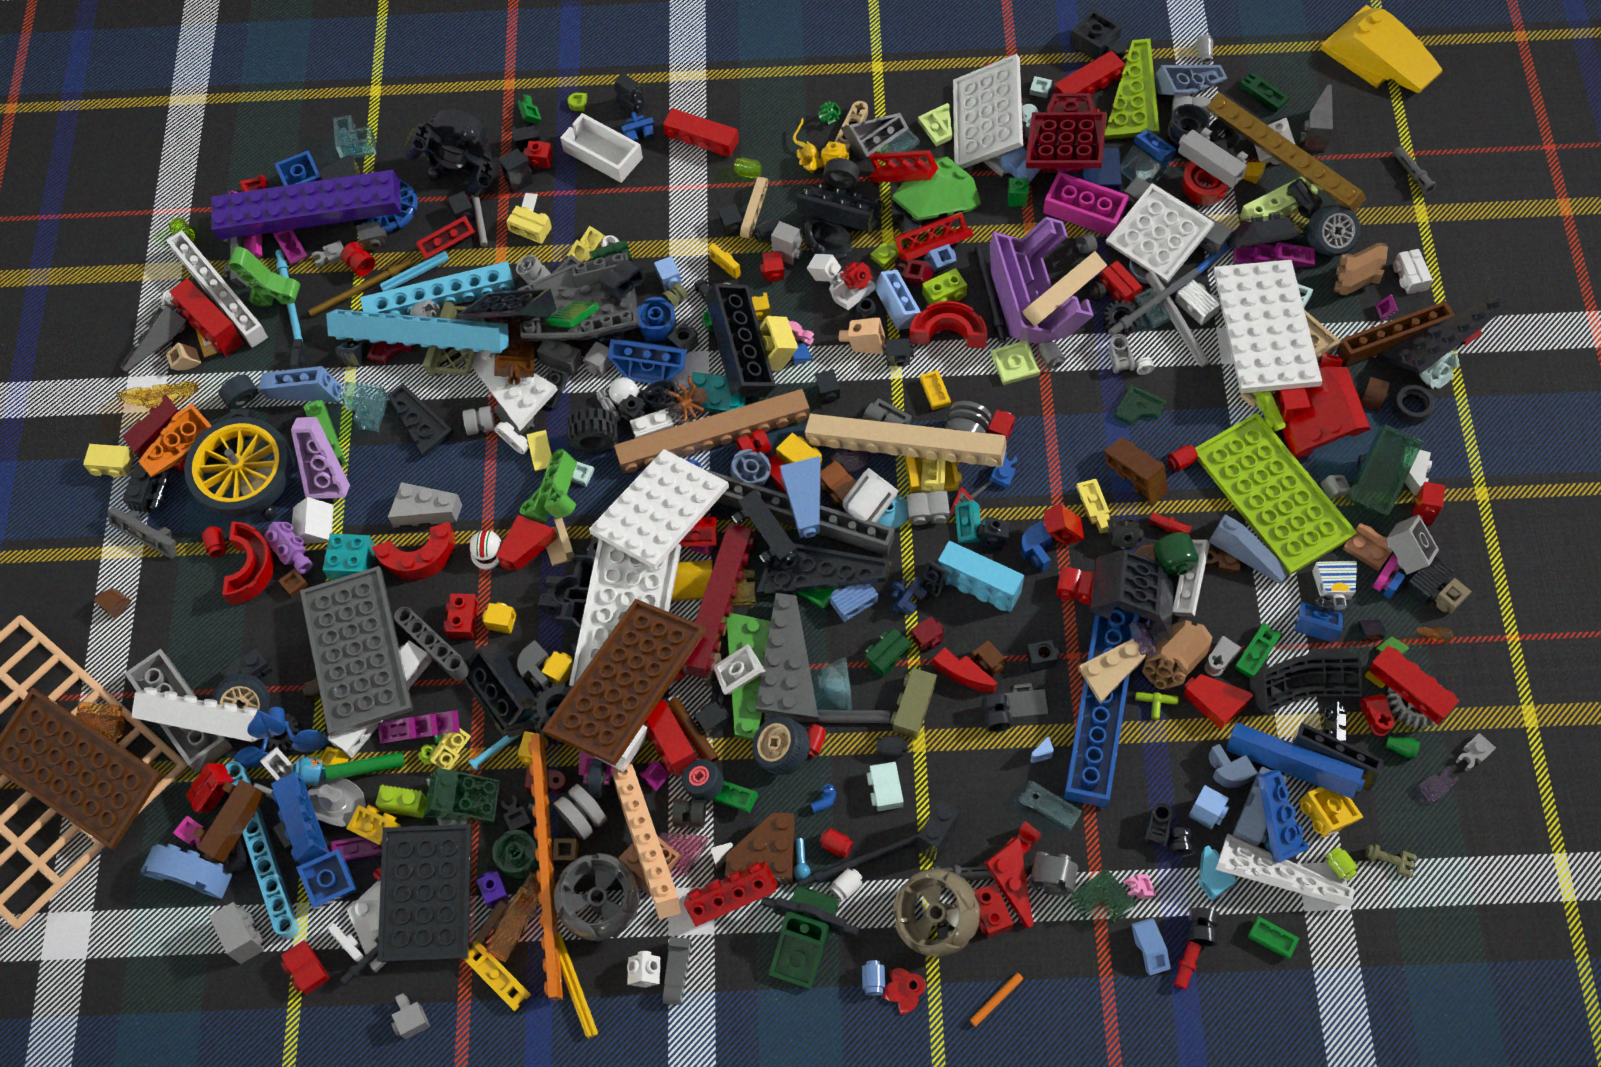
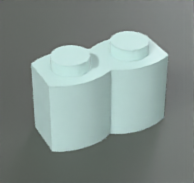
[867,762,903,811]

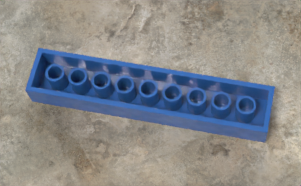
[1064,607,1139,808]

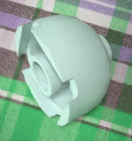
[1419,352,1459,389]

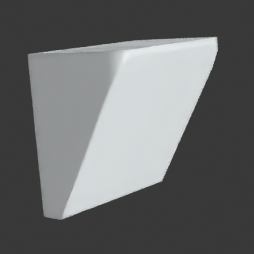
[711,843,733,869]

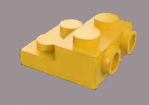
[1299,787,1363,838]

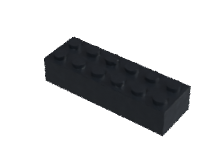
[705,284,776,397]

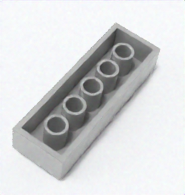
[124,649,233,773]

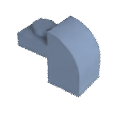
[1209,744,1258,788]

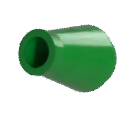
[1386,736,1420,759]

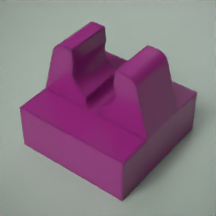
[640,760,670,791]

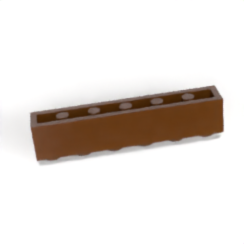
[1336,301,1455,367]

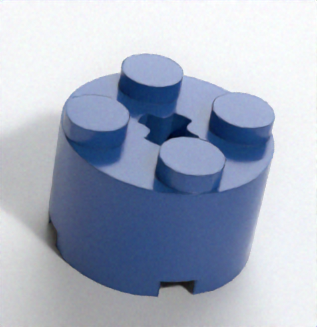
[638,297,677,342]

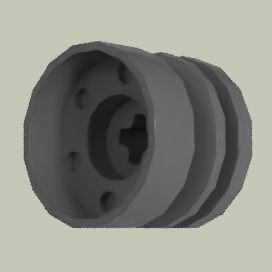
[945,401,991,433]

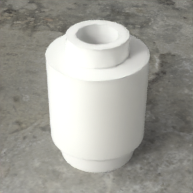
[830,868,862,901]

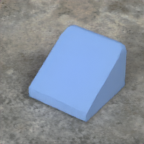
[1030,737,1054,763]

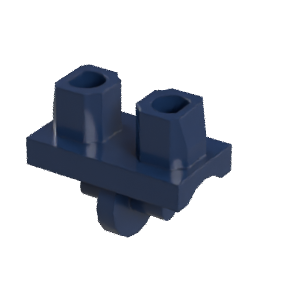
[891,577,928,616]

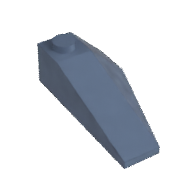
[1154,65,1227,95]
[1208,514,1287,584]

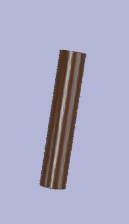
[667,697,719,763]

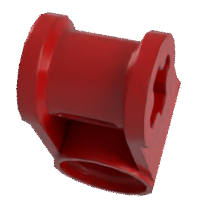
[1360,693,1395,737]

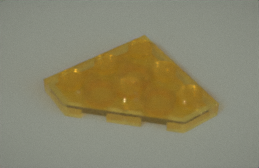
[116,381,199,408]

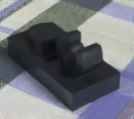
[224,833,249,874]

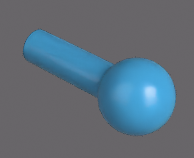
[793,838,810,880]

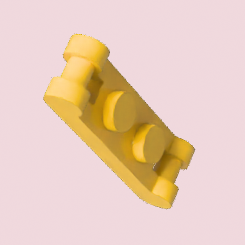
[464,940,531,1011]

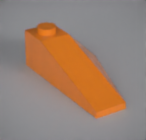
[138,403,211,477]

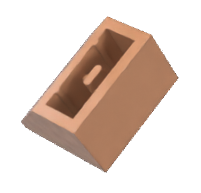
[619,836,680,896]

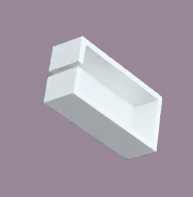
[560,113,643,183]

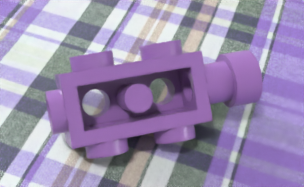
[263,522,313,574]

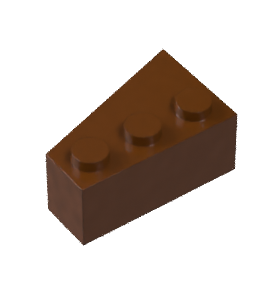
[1104,437,1168,506]

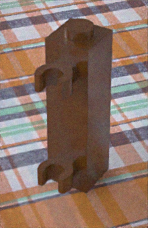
[193,779,267,862]

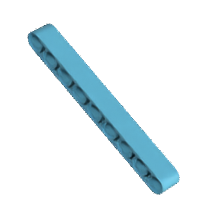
[225,761,299,940]

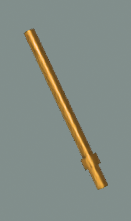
[308,259,412,317]

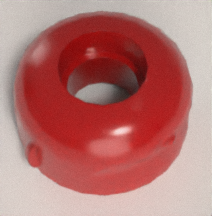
[1182,161,1229,205]

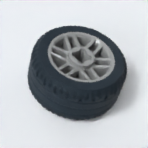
[1307,205,1361,256]

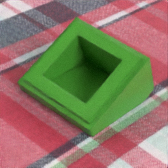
[1376,637,1409,656]

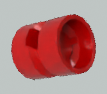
[340,242,376,277]
[736,428,772,455]

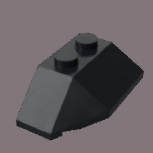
[1227,212,1305,249]

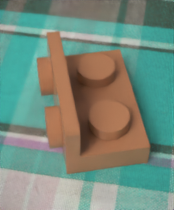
[1343,523,1392,571]

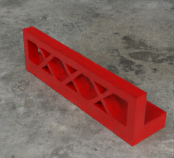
[869,150,939,183]
[894,212,973,261]
[678,517,717,547]

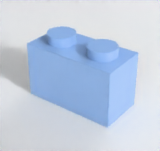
[1188,785,1229,830]

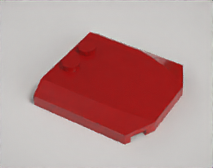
[1273,367,1371,459]

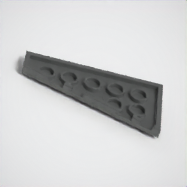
[756,593,819,720]

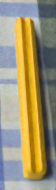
[558,932,598,1038]

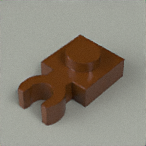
[1205,549,1240,573]

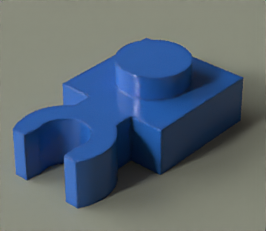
[989,452,1017,488]

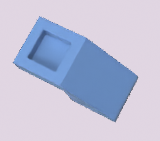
[1132,918,1171,975]

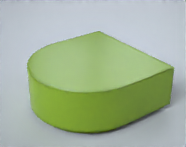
[568,93,587,111]

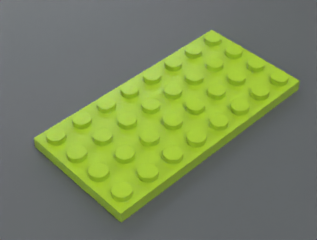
[1195,412,1357,575]

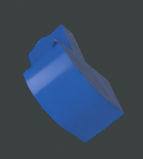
[1021,521,1053,572]

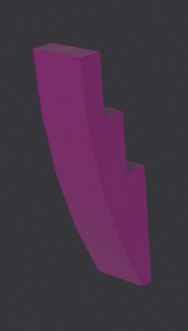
[272,230,308,265]
[1233,242,1315,268]
[378,710,460,744]

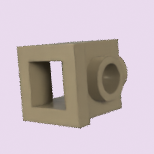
[1435,578,1472,614]

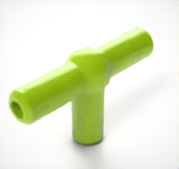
[1135,692,1179,720]

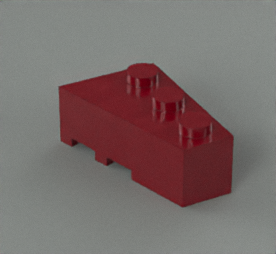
[122,394,179,460]

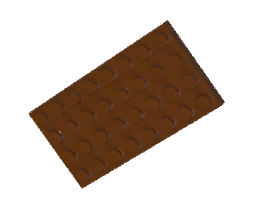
[542,599,707,766]
[0,688,163,850]

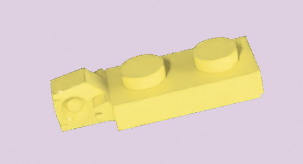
[1076,479,1110,534]

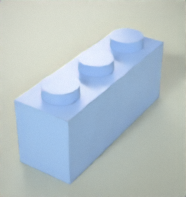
[875,270,921,330]

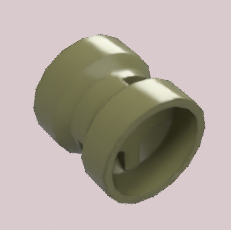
[661,283,688,308]

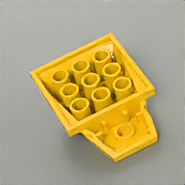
[1320,5,1442,93]

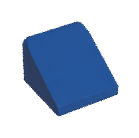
[791,343,812,366]

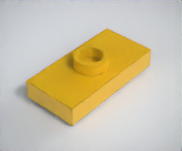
[709,243,741,279]
[920,370,951,410]

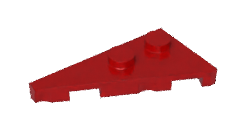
[984,838,1034,928]

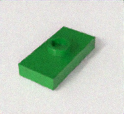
[712,781,758,814]
[1247,916,1300,960]

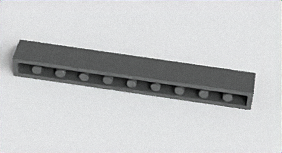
[704,469,894,556]

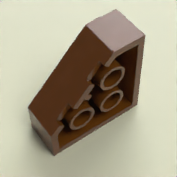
[725,813,795,885]

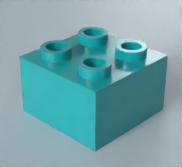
[323,533,375,580]

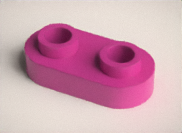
[1372,555,1400,591]

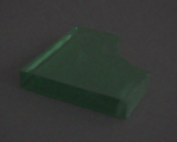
[1114,385,1167,426]

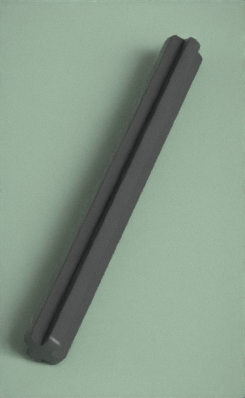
[765,710,891,723]

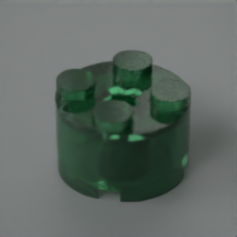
[492,830,539,880]

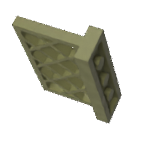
[422,302,487,376]

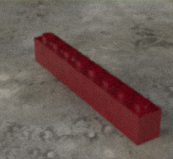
[682,523,755,679]

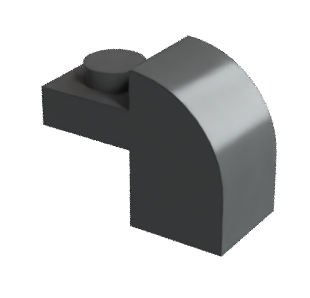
[517,640,551,690]

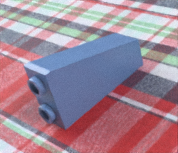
[258,366,342,403]

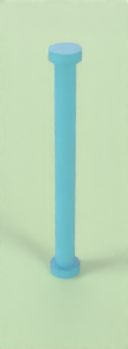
[469,706,557,771]

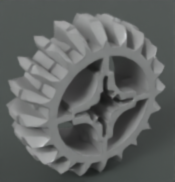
[1386,674,1442,729]

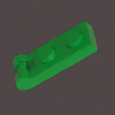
[1234,623,1282,678]

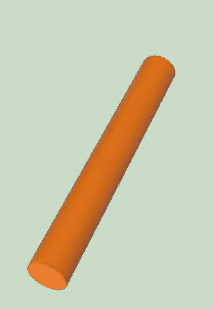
[969,973,1023,1027]

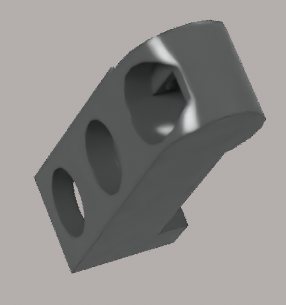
[663,937,692,1005]

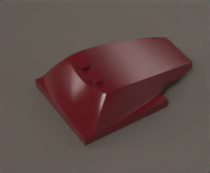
[1026,93,1107,173]

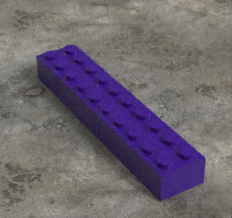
[211,170,401,240]

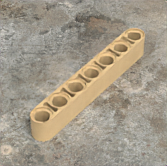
[1022,251,1107,327]

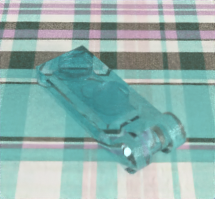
[1018,781,1082,831]

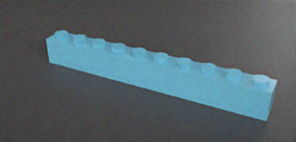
[326,309,509,353]

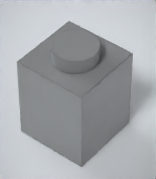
[584,342,612,376]

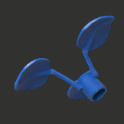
[233,707,330,768]

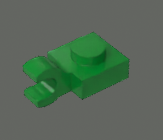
[518,94,541,124]

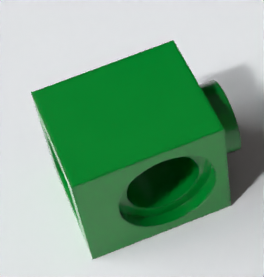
[1008,178,1028,207]

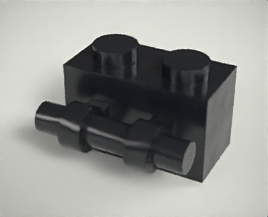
[122,465,171,513]

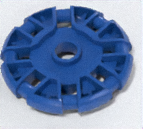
[361,180,418,233]

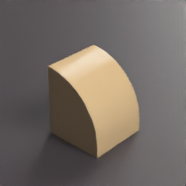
[166,343,201,370]

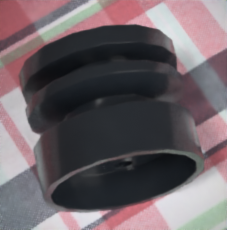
[1165,104,1210,152]

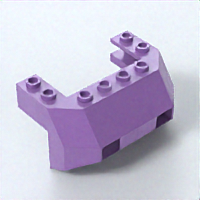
[990,217,1094,344]

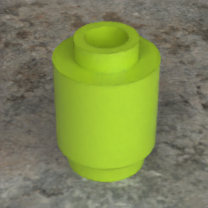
[1325,847,1358,881]

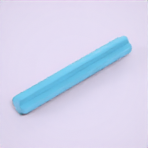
[380,251,449,291]

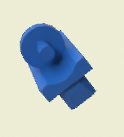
[621,112,654,142]

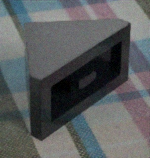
[336,339,367,368]

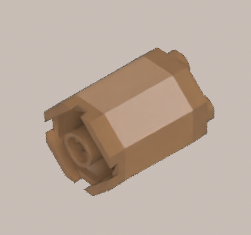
[1334,243,1388,295]
[1142,620,1212,689]

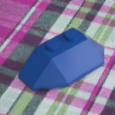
[608,339,687,384]

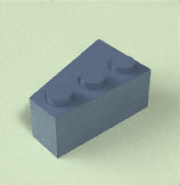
[1232,767,1287,846]

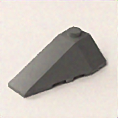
[120,304,186,371]

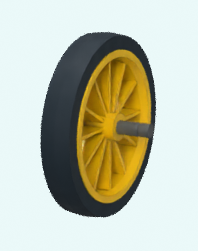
[184,417,293,517]

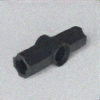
[1287,178,1323,219]

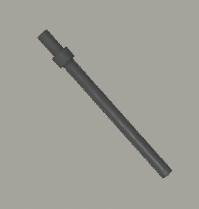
[1108,268,1200,336]

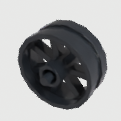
[643,380,680,413]

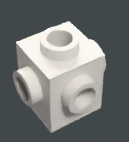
[627,951,660,988]

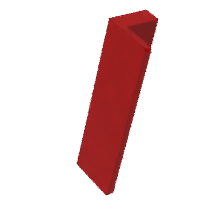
[1275,388,1310,421]

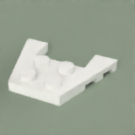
[347,881,386,972]

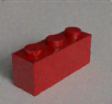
[416,216,475,260]

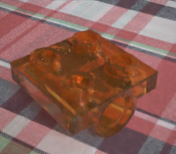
[76,702,124,742]

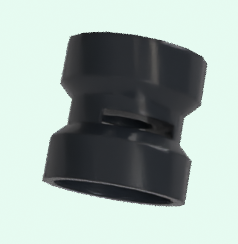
[1169,827,1193,855]

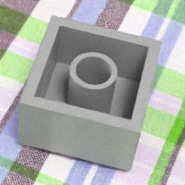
[1387,515,1439,574]
[209,902,264,964]

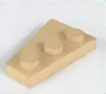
[1078,638,1146,704]

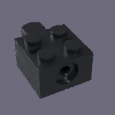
[1070,9,1127,60]

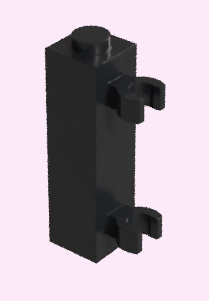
[732,489,799,564]

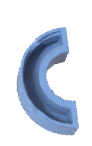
[141,844,232,899]

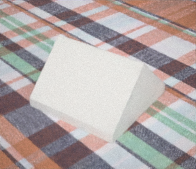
[292,497,334,544]
[714,644,766,695]

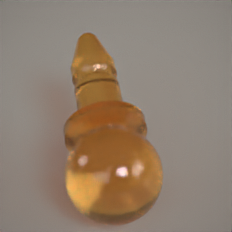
[1416,626,1454,644]

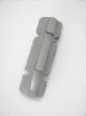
[596,389,621,422]

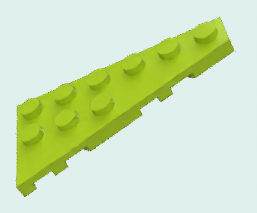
[1105,38,1159,140]

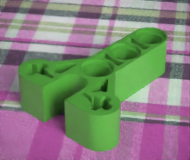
[228,247,300,306]
[520,449,577,524]

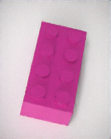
[1043,172,1129,236]

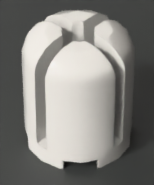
[842,468,899,522]

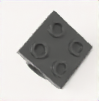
[863,398,912,425]

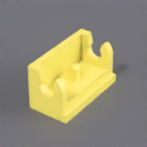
[921,458,945,493]

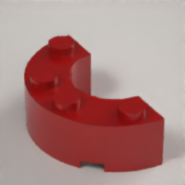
[909,301,987,349]
[372,521,456,581]
[222,522,275,605]

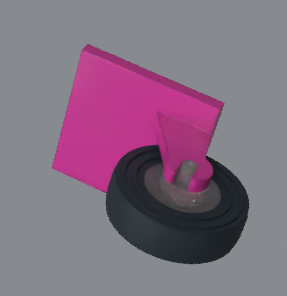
[578,750,616,798]

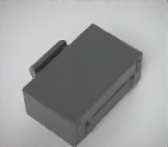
[1004,683,1048,718]

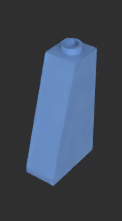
[780,456,821,538]

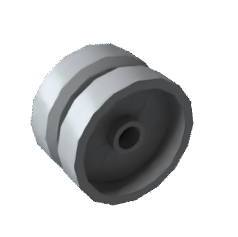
[553,784,607,840]

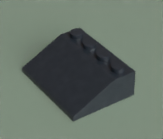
[456,288,557,323]

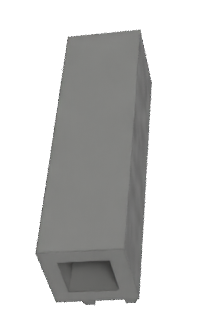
[1178,128,1248,188]

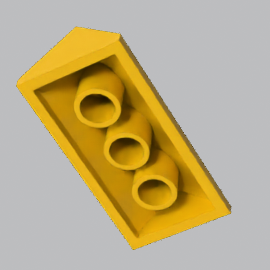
[671,560,713,601]

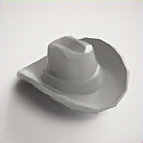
[308,778,366,827]

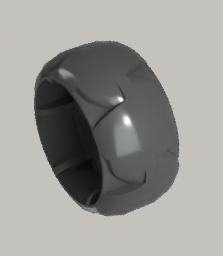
[554,853,640,941]

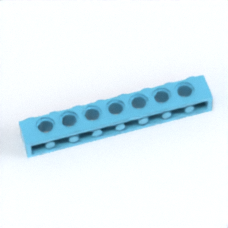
[360,261,516,315]

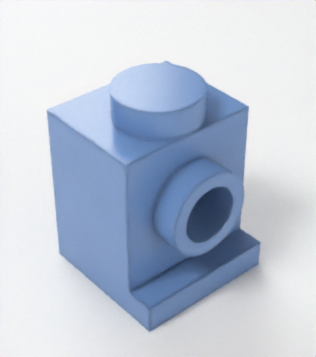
[924,244,957,274]

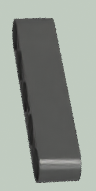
[394,607,469,681]

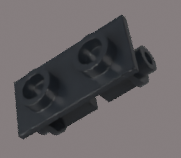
[1323,702,1347,743]

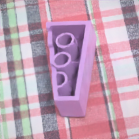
[291,417,350,499]

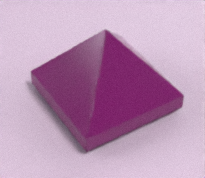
[1375,295,1398,321]

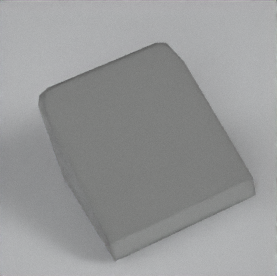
[1321,475,1352,499]

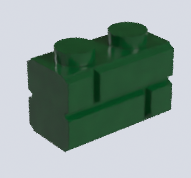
[864,628,912,678]

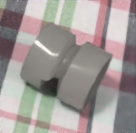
[516,255,551,284]
[463,406,495,436]

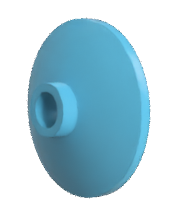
[876,494,908,529]

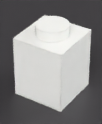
[807,254,841,282]

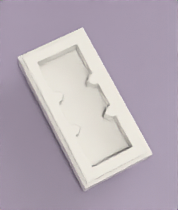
[328,923,364,963]

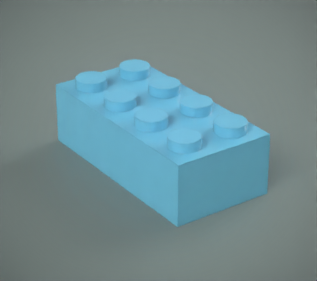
[938,541,1024,612]

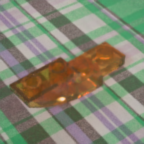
[486,872,541,962]

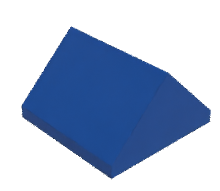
[1294,602,1343,643]

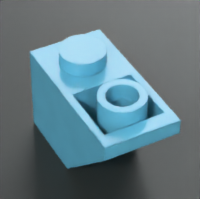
[1198,845,1237,902]

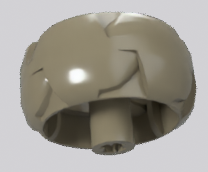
[893,869,980,957]

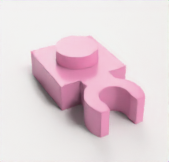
[788,320,814,346]
[1123,874,1156,899]

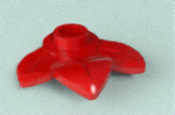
[882,968,926,1015]

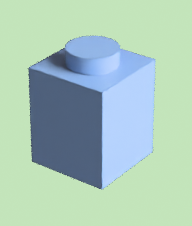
[654,256,682,290]

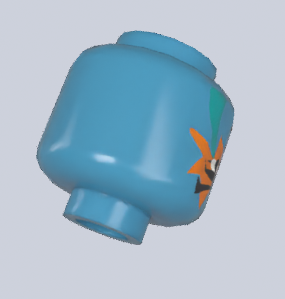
[292,757,325,786]

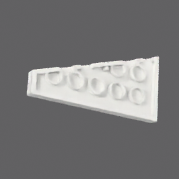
[461,348,558,431]
[1215,834,1354,907]

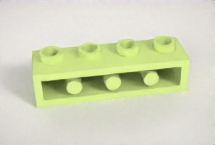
[1240,177,1318,220]

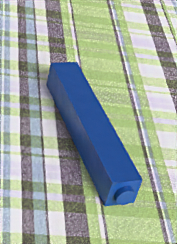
[1226,722,1365,799]

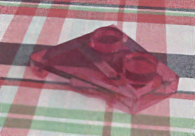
[659,833,709,875]

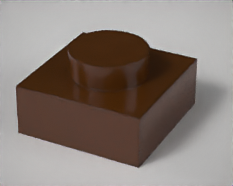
[278,568,308,597]

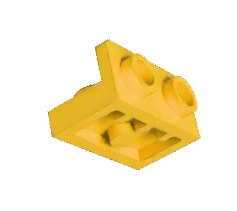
[346,805,401,846]

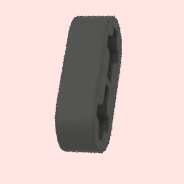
[1075,234,1098,253]

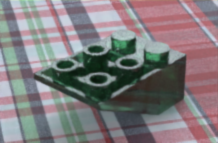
[424,768,500,822]

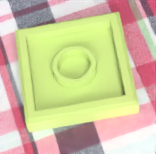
[991,341,1040,385]

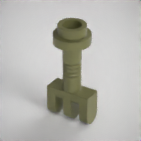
[1365,844,1417,878]

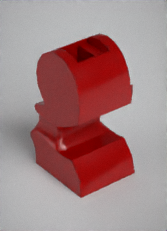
[1007,821,1041,858]

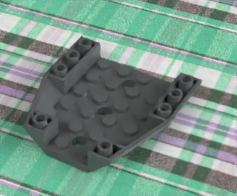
[518,252,640,341]

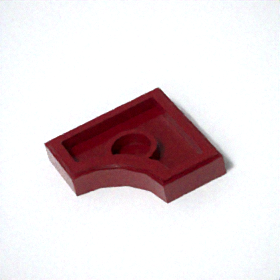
[367,341,413,364]

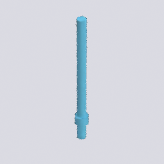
[275,250,303,344]

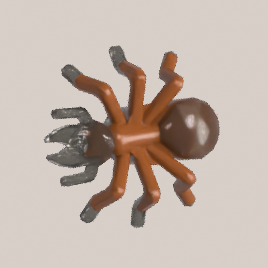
[664,376,707,426]

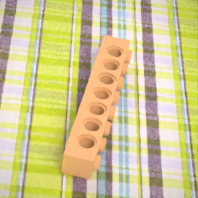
[611,764,681,920]

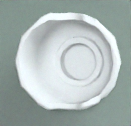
[609,377,639,406]

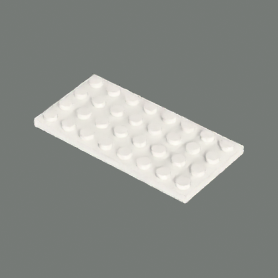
[1213,260,1322,393]
[569,539,681,686]

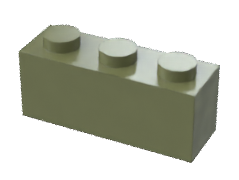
[890,668,937,739]

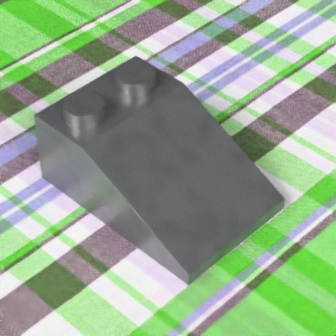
[1299,85,1333,152]

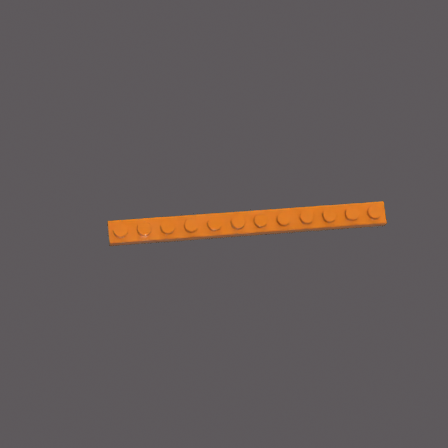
[528,734,563,1001]

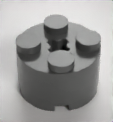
[1029,852,1078,896]

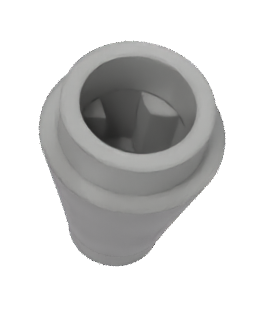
[1195,35,1213,63]

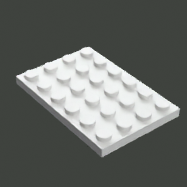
[953,54,1023,169]
[589,449,729,569]

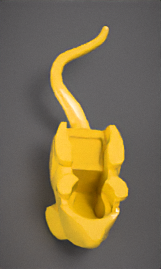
[793,118,823,174]

